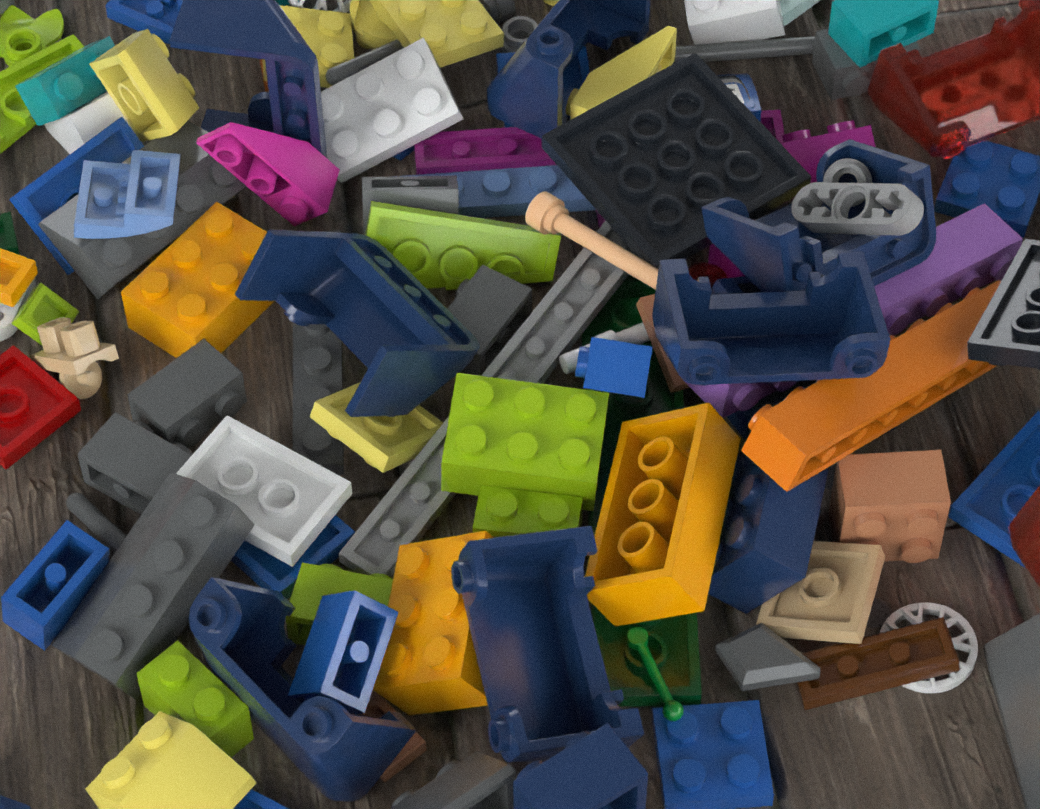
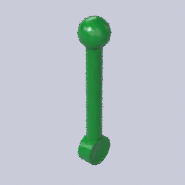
[627,627,684,722]

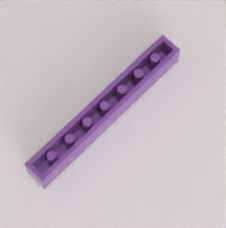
[685,203,1023,418]

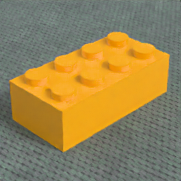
[585,403,741,627]

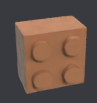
[828,450,951,563]

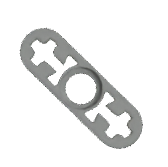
[792,182,924,236]

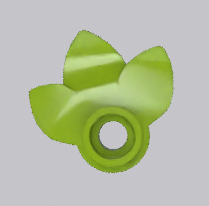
[0,5,64,66]

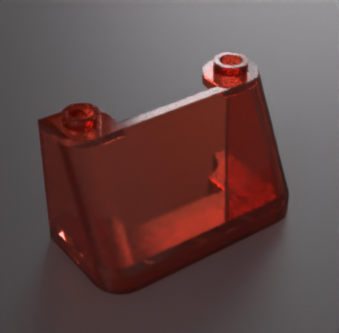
[868,0,1040,159]

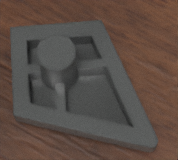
[715,623,821,691]

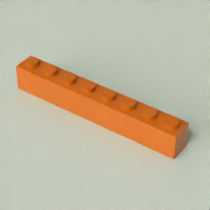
[741,280,1001,492]

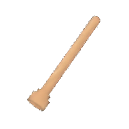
[525,191,659,290]

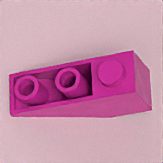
[196,122,340,227]

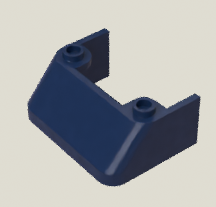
[169,0,327,158]
[235,229,480,417]

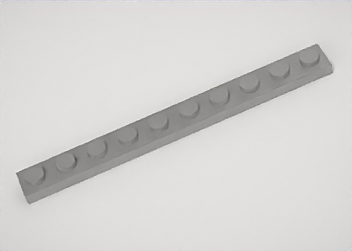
[339,221,635,577]

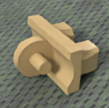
[31,317,119,399]

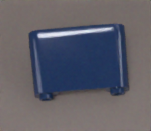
[487,0,650,139]
[702,139,937,293]
[652,252,890,386]
[451,526,644,762]
[189,577,417,802]

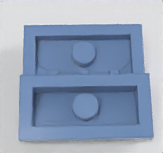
[74,150,180,239]

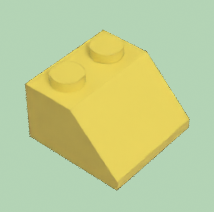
[89,29,199,142]
[85,711,256,809]

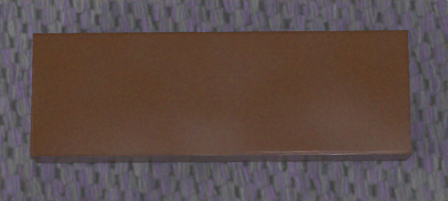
[796,617,960,710]

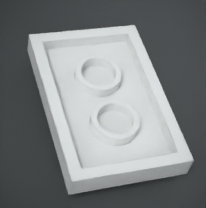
[321,37,464,183]
[176,415,353,567]

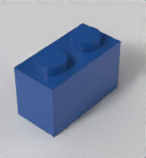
[575,337,653,398]
[1,520,109,651]
[288,590,399,714]

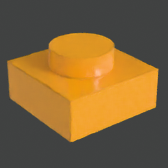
[0,248,38,308]

